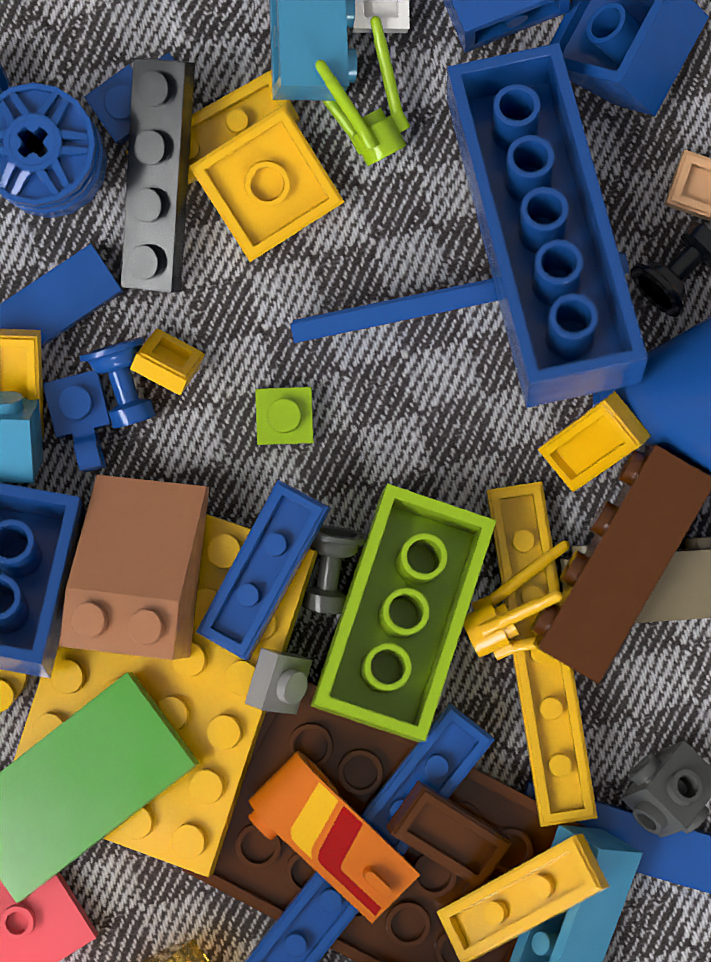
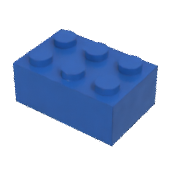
[0,483,86,678]

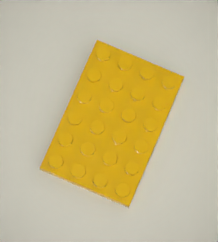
[13,514,318,877]

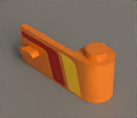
[248,750,420,923]

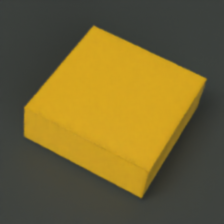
[130,328,206,395]

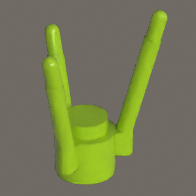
[315,16,411,166]

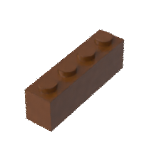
[531,445,711,684]

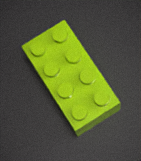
[310,483,497,742]

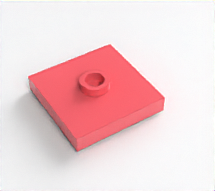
[0,872,99,962]

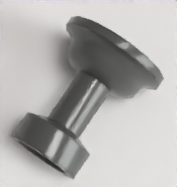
[302,525,367,614]

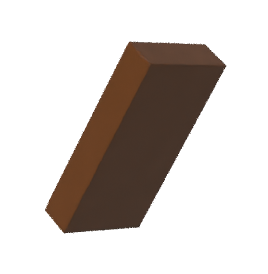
[386,780,512,888]

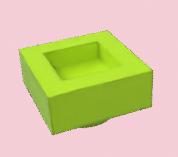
[255,387,314,445]

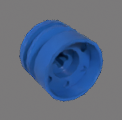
[0,82,108,218]

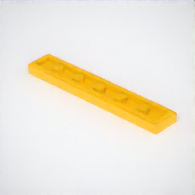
[486,481,598,827]

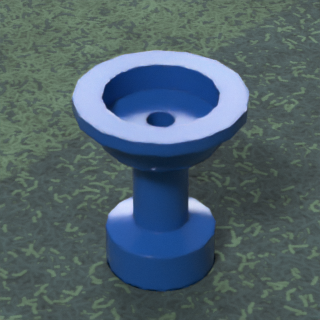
[79,337,156,429]

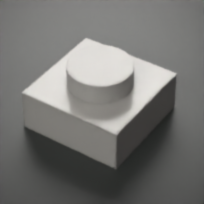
[245,648,313,715]

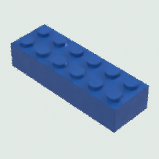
[447,43,648,408]

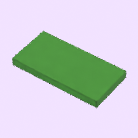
[0,672,200,903]

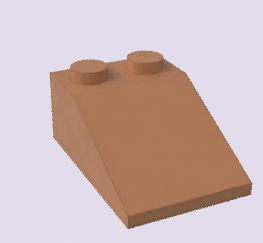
[59,475,209,660]

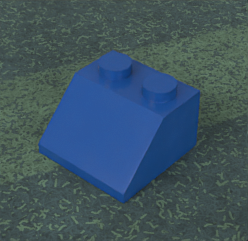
[549,0,709,116]

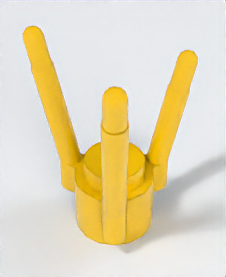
[463,540,570,661]

